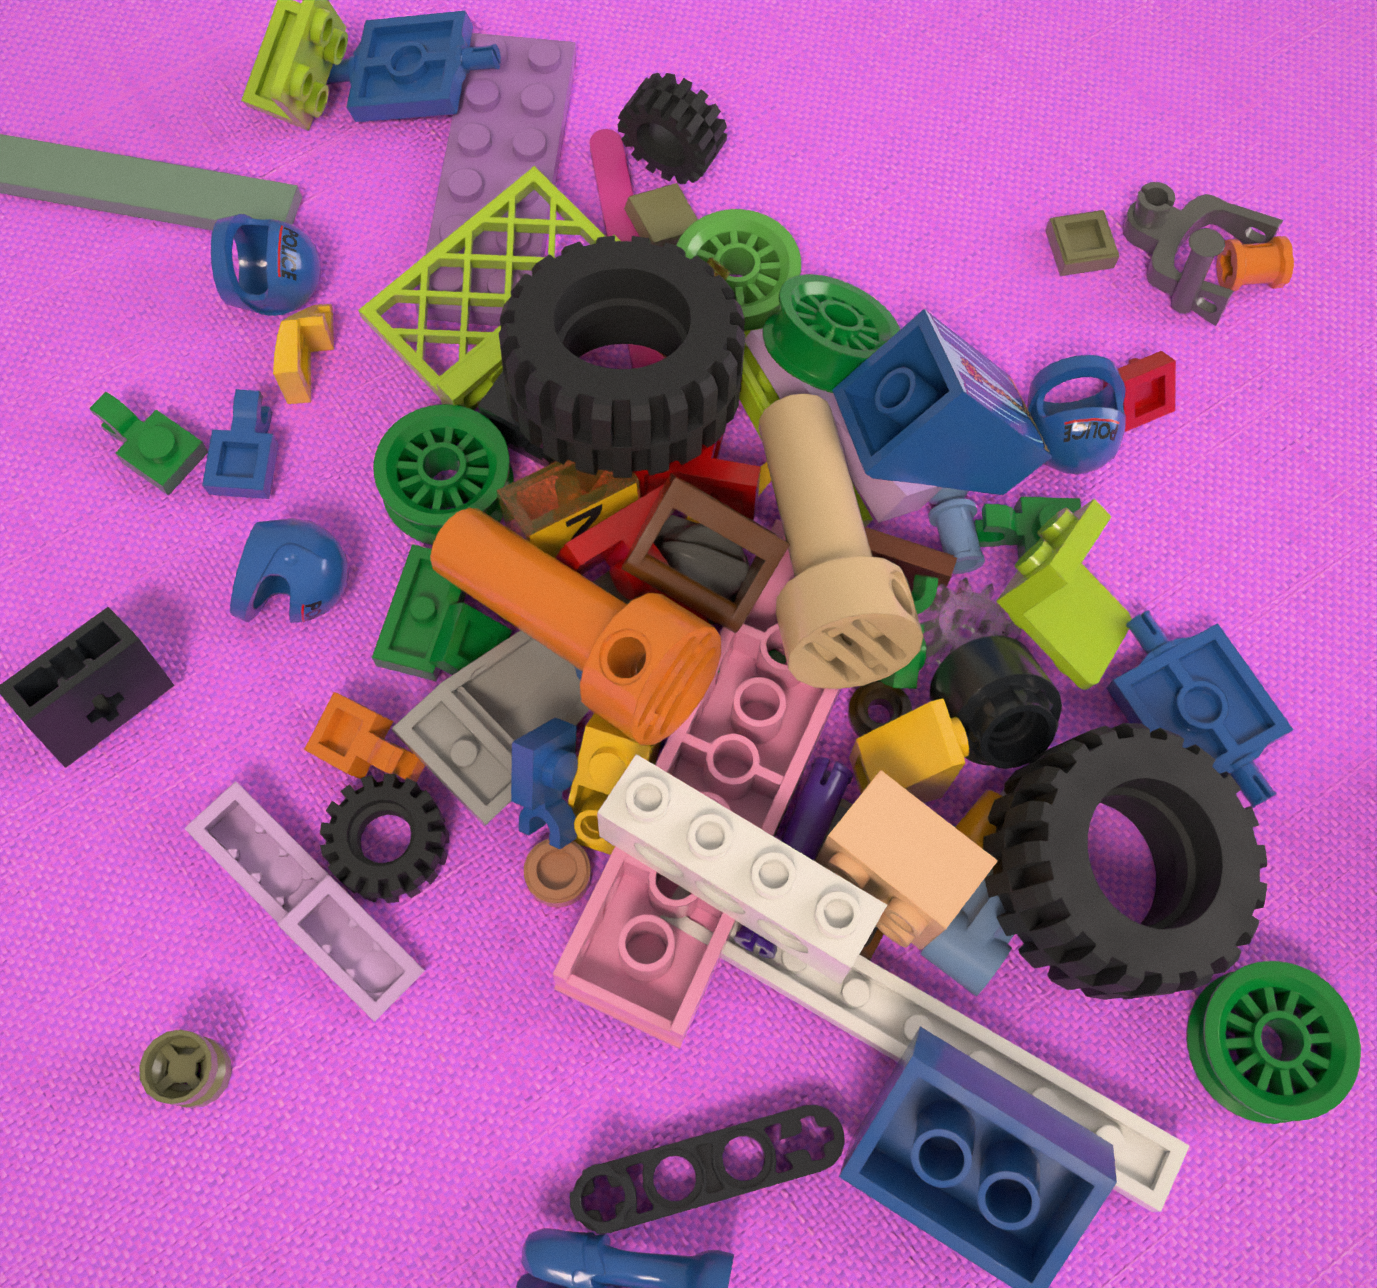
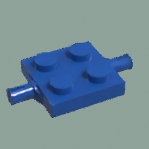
[326,10,501,122]
[1106,610,1294,808]

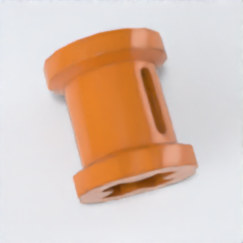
[1216,236,1294,291]

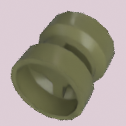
[139,1029,232,1109]

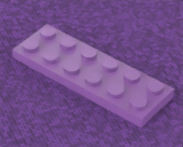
[415,33,577,326]

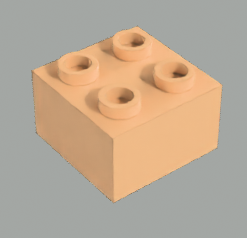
[815,770,997,950]

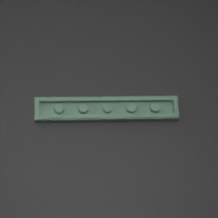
[0,134,302,231]

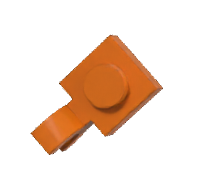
[304,692,425,782]

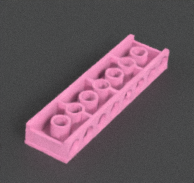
[553,519,841,1049]

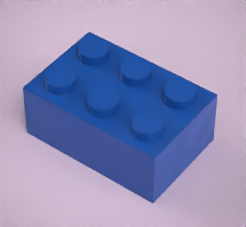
[839,1026,1117,1288]

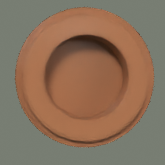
[524,838,592,908]

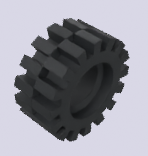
[617,73,727,184]
[320,773,449,903]

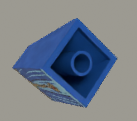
[832,309,1052,495]

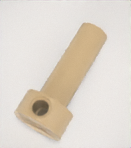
[759,393,923,689]

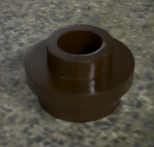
[847,681,913,737]

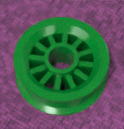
[762,274,900,393]
[373,404,514,545]
[1186,961,1361,1124]

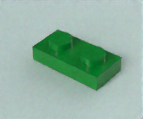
[372,544,466,682]

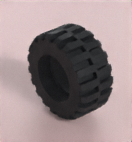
[499,236,745,478]
[983,723,1268,1000]

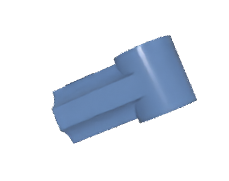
[920,868,1014,997]

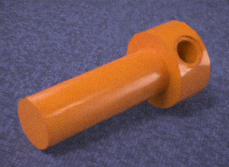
[430,508,721,746]

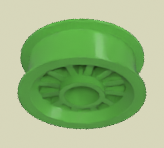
[676,209,801,331]

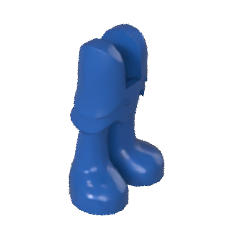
[516,1228,734,1288]

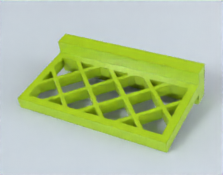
[358,166,621,410]

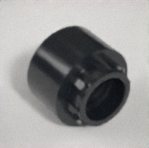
[929,635,1062,769]

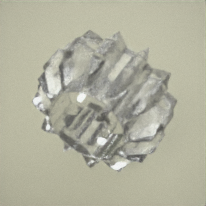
[917,577,1021,665]

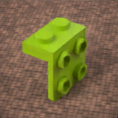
[241,0,348,131]
[996,498,1132,690]

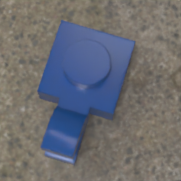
[202,389,279,499]
[511,717,578,849]

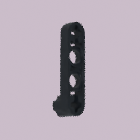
[570,1105,845,1234]

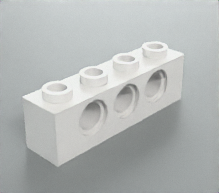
[597,754,887,984]

